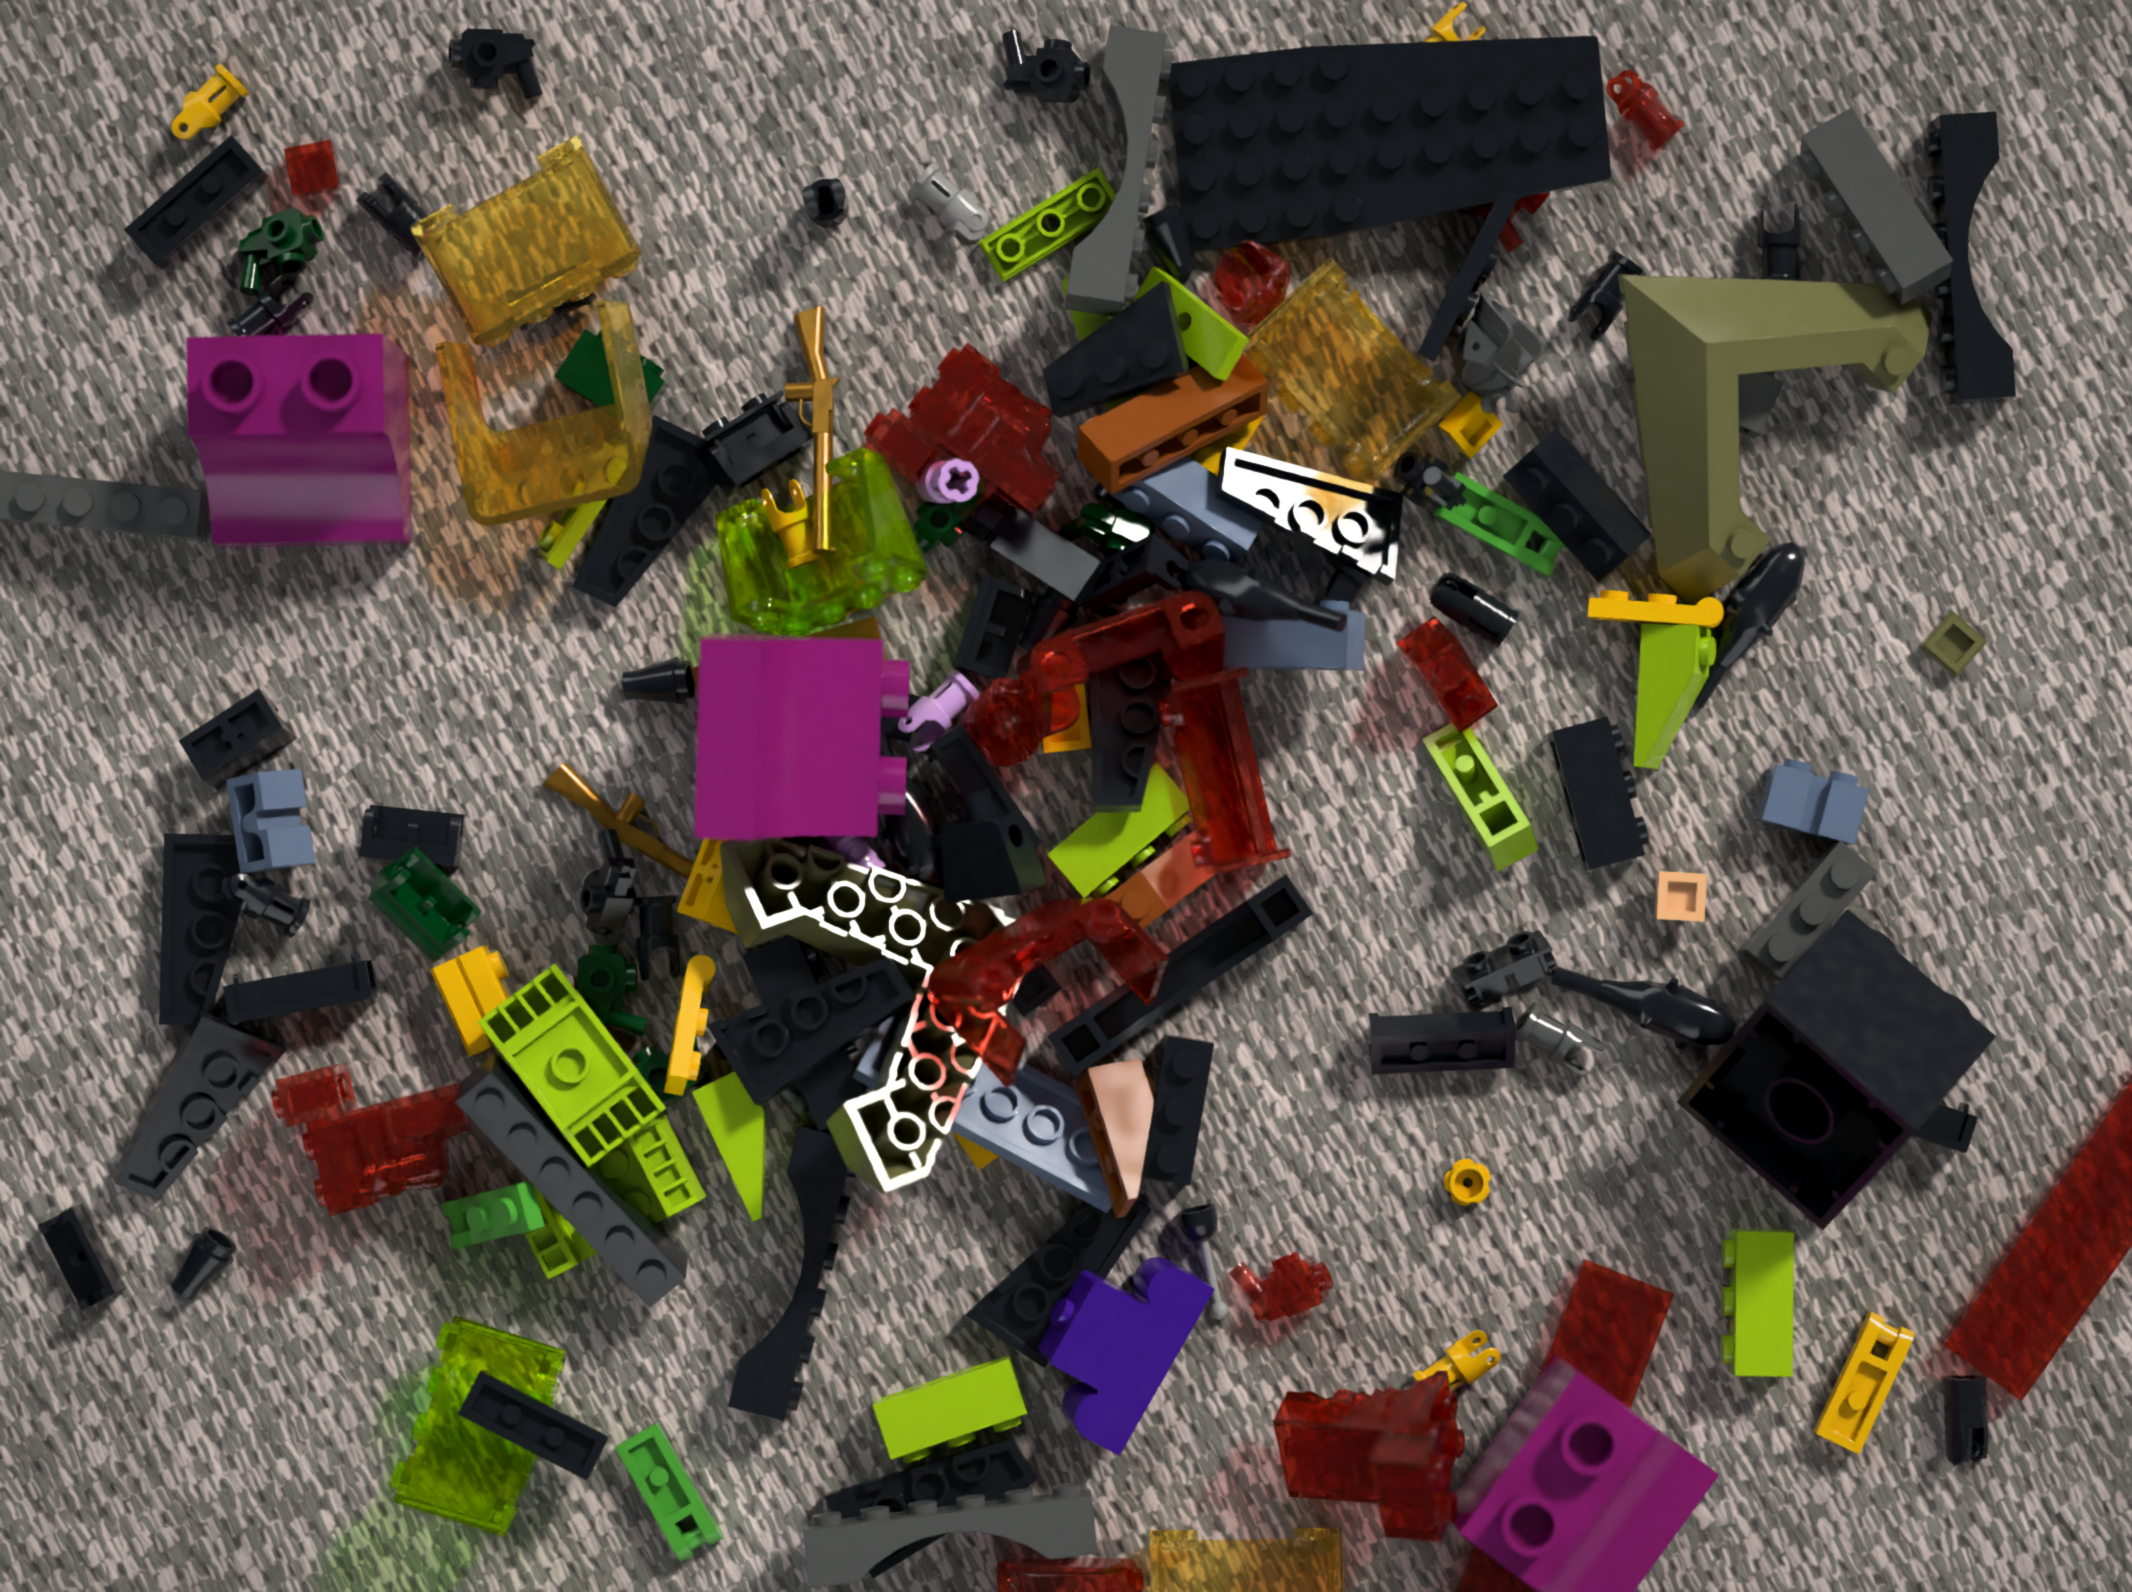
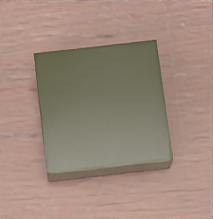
[1918,610,1988,678]

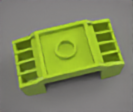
[477,963,666,1168]
[522,1111,707,1280]

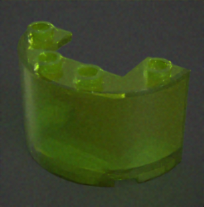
[390,1315,566,1537]

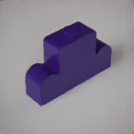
[1038,1257,1215,1456]

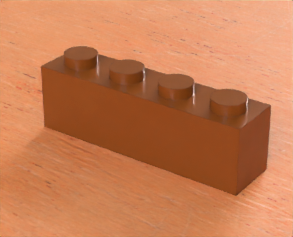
[1078,354,1269,495]

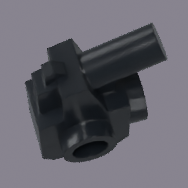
[449,28,543,100]
[1002,30,1091,103]
[1393,452,1467,511]
[580,829,636,936]

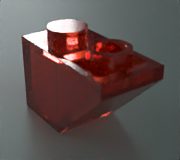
[1396,616,1498,733]

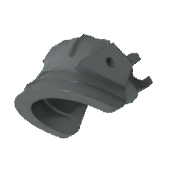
[1452,291,1545,414]

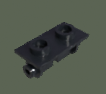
[1453,930,1557,1006]

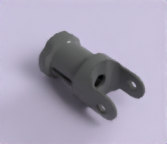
[1516,1002,1605,1077]

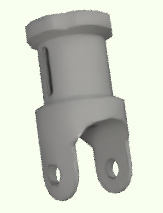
[907,162,989,241]

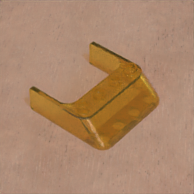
[435,300,652,526]

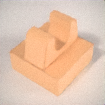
[1654,871,1707,922]

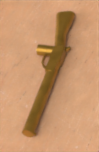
[785,307,840,556]
[542,762,695,880]

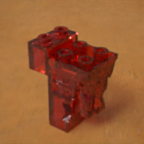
[863,342,1061,518]
[271,1062,478,1216]
[1273,1370,1465,1542]

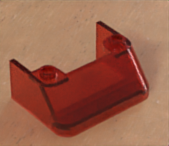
[1157,666,1291,876]
[926,898,1168,1088]

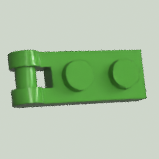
[1433,472,1567,578]
[440,1181,545,1249]
[615,1421,724,1562]

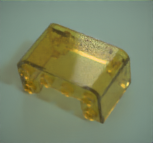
[1245,257,1463,483]

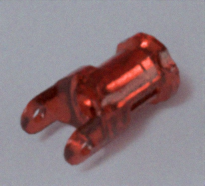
[1606,70,1686,153]

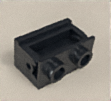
[695,390,813,498]

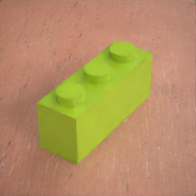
[1047,762,1194,900]
[1720,1228,1794,1377]
[872,1354,1028,1463]

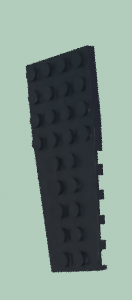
[1169,36,1612,253]

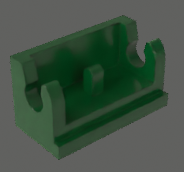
[368,846,481,963]

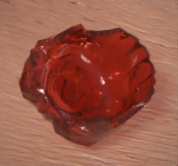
[1213,240,1290,327]
[962,678,1043,767]

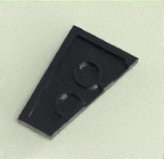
[1043,280,1191,418]

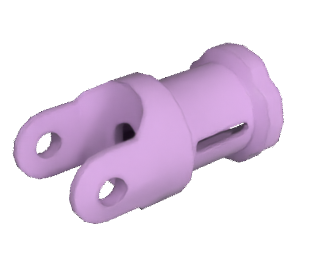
[915,459,979,504]
[898,669,981,752]

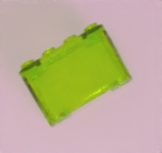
[715,447,929,636]

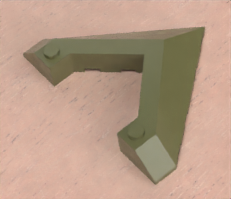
[1618,274,1933,605]
[720,837,1048,1195]

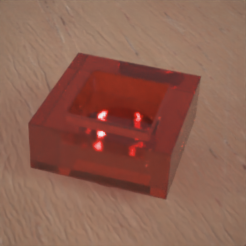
[284,140,342,198]

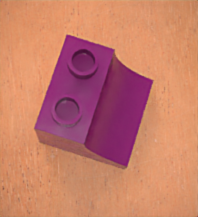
[186,333,412,548]
[694,633,910,840]
[1443,1354,1719,1592]

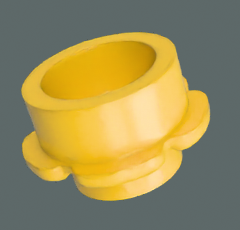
[1444,1159,1491,1206]

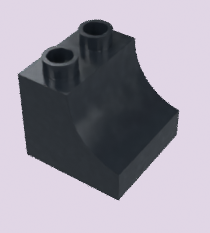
[1677,909,1997,1230]

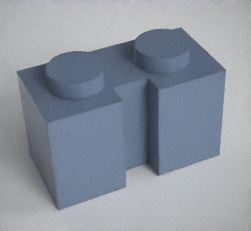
[1756,758,1870,845]
[226,769,315,874]

